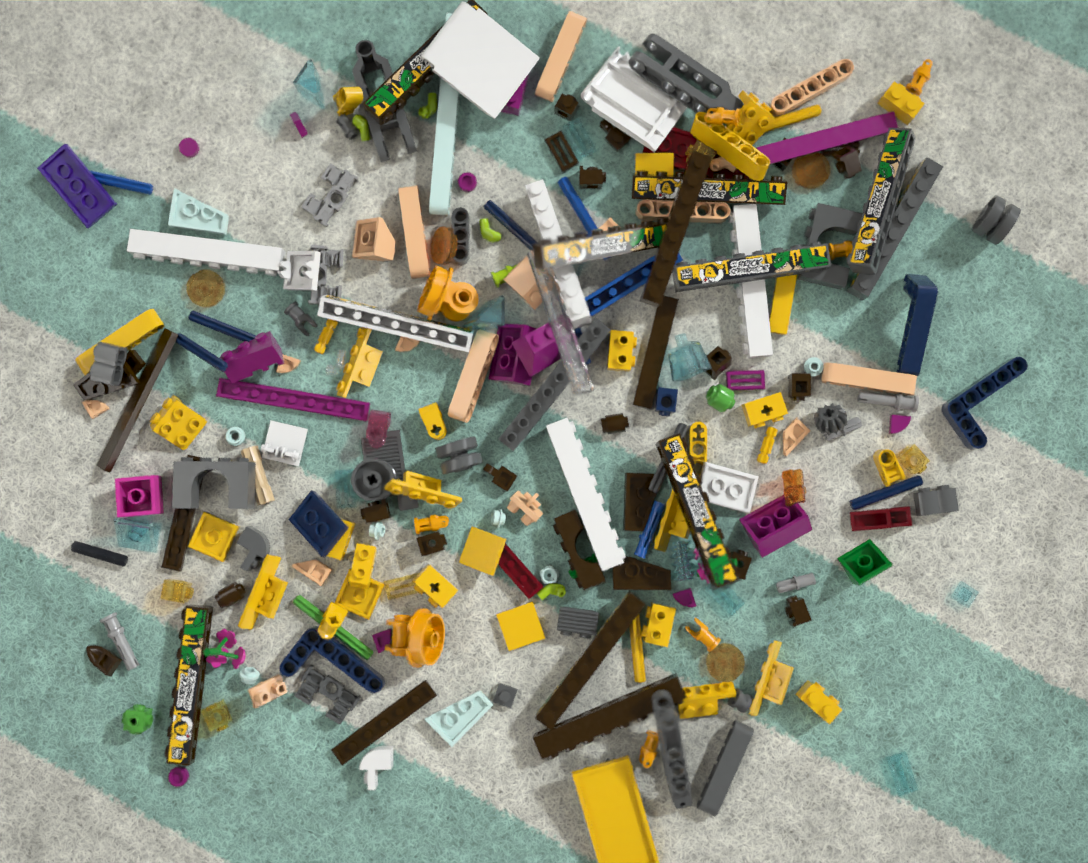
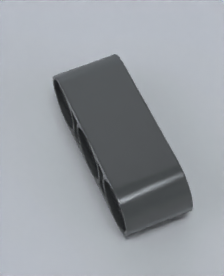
[451,207,470,266]

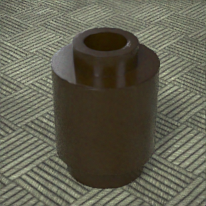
[601,413,629,434]
[215,581,246,608]

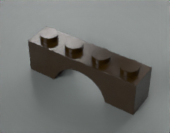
[553,510,606,592]

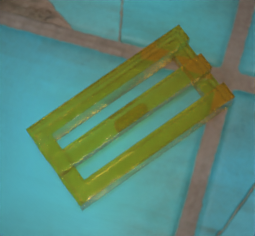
[384,573,419,600]

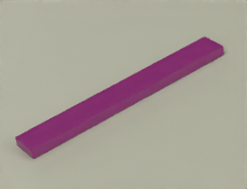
[756,111,898,165]
[216,378,370,422]

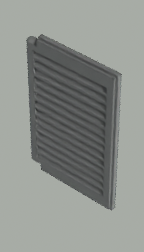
[361,430,406,496]

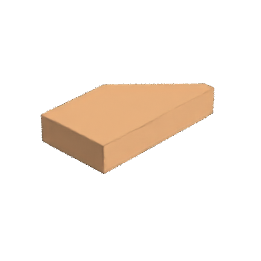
[783,418,810,456]
[291,559,332,586]

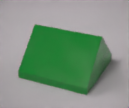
[837,539,893,586]

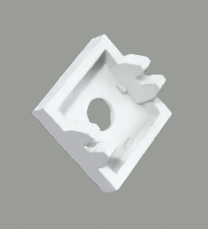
[278,251,321,291]

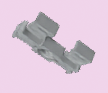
[302,163,358,227]
[308,245,344,305]

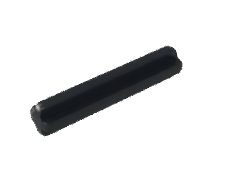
[71,541,128,567]

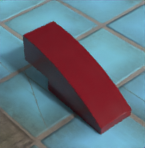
[850,506,912,531]

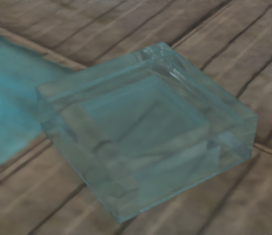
[951,581,979,608]

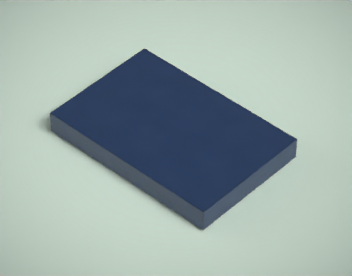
[288,490,348,558]

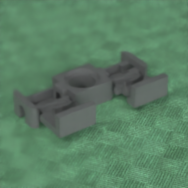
[294,665,361,725]

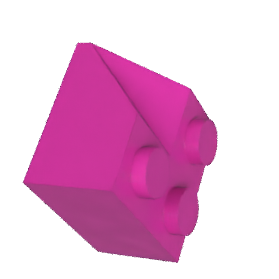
[115,475,164,517]

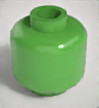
[706,384,735,412]

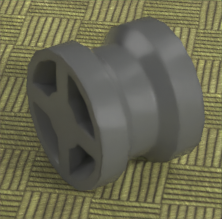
[728,688,752,713]

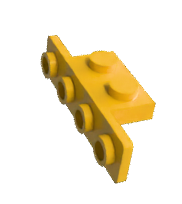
[336,327,383,398]
[384,471,462,508]
[654,488,690,552]
[238,554,288,630]
[749,640,794,716]
[678,681,736,719]

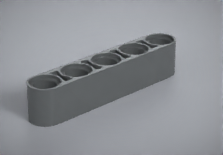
[697,720,754,817]

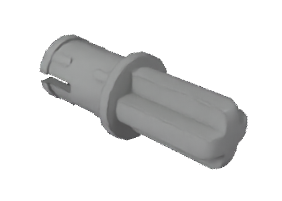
[824,417,862,442]
[776,572,816,593]

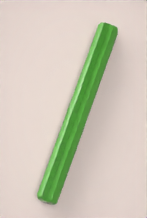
[293,595,374,660]

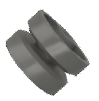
[971,195,1021,245]
[435,436,483,475]
[351,458,398,501]

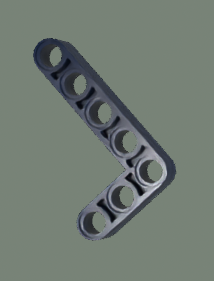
[897,274,938,376]
[942,357,1028,450]
[279,626,385,693]

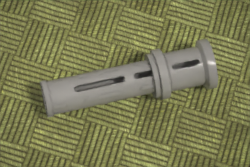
[857,390,919,413]
[99,612,140,671]

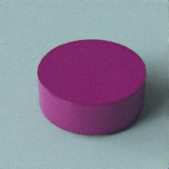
[179,137,199,158]
[458,172,477,192]
[168,766,189,787]

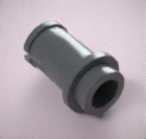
[336,114,359,140]

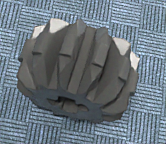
[814,403,848,436]

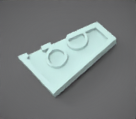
[168,188,229,235]
[424,690,493,747]

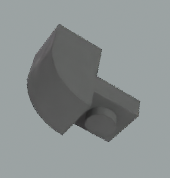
[237,526,270,572]

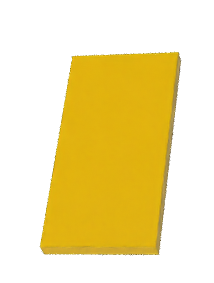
[572,755,660,863]

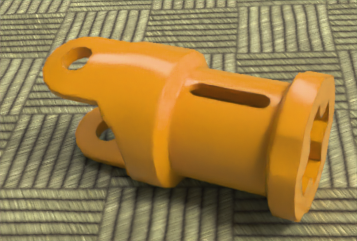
[905,59,933,95]
[704,107,741,127]
[828,240,853,260]
[414,514,449,535]
[685,617,721,652]
[639,730,659,768]

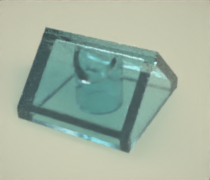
[293,59,326,110]
[462,295,505,330]
[114,517,162,553]

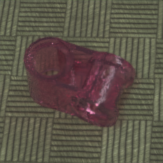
[366,409,391,448]

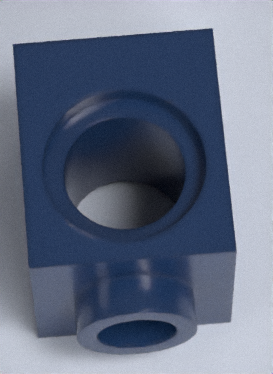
[655,387,678,417]

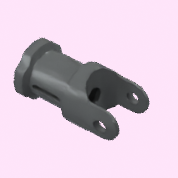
[284,301,318,336]

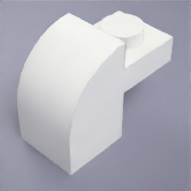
[360,746,393,790]

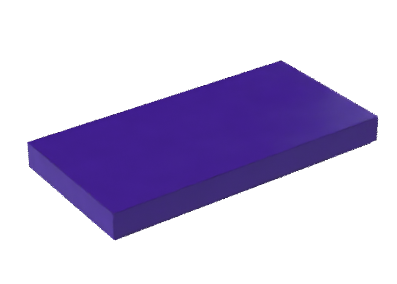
[37,144,117,228]

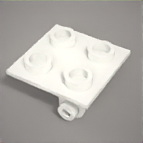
[261,421,308,466]

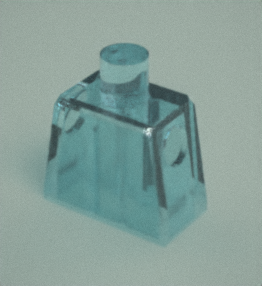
[668,333,712,381]

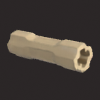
[240,446,275,506]

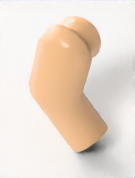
[709,157,736,173]

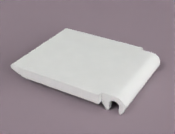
[421,1,540,119]
[581,46,687,152]

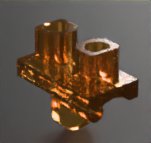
[782,469,807,507]

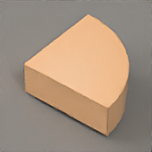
[395,336,420,352]
[276,354,301,373]
[82,400,110,419]

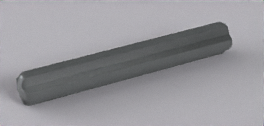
[649,423,688,493]

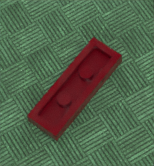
[498,543,544,599]

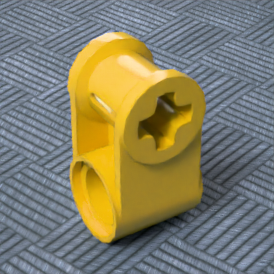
[333,86,363,116]
[418,402,447,440]
[873,449,905,487]
[317,601,348,639]

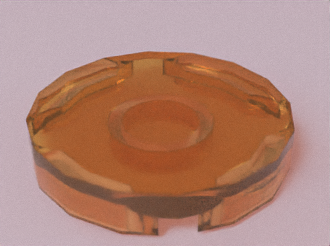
[791,152,830,190]
[431,226,457,265]
[186,270,225,308]
[706,643,745,682]

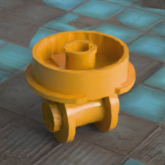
[417,265,479,322]
[385,608,445,668]

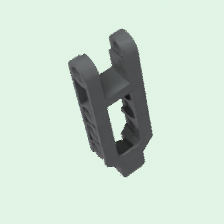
[628,33,743,114]
[352,40,417,163]
[652,690,693,809]

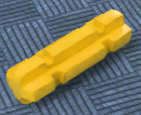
[314,319,338,354]
[757,427,778,464]

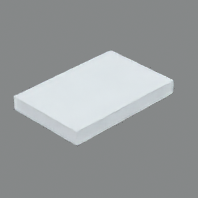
[700,462,759,514]

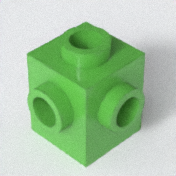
[122,704,153,734]

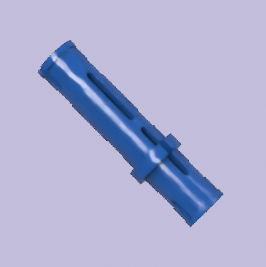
[634,501,666,559]

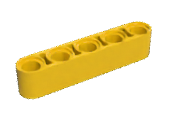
[690,112,770,181]
[75,309,165,375]

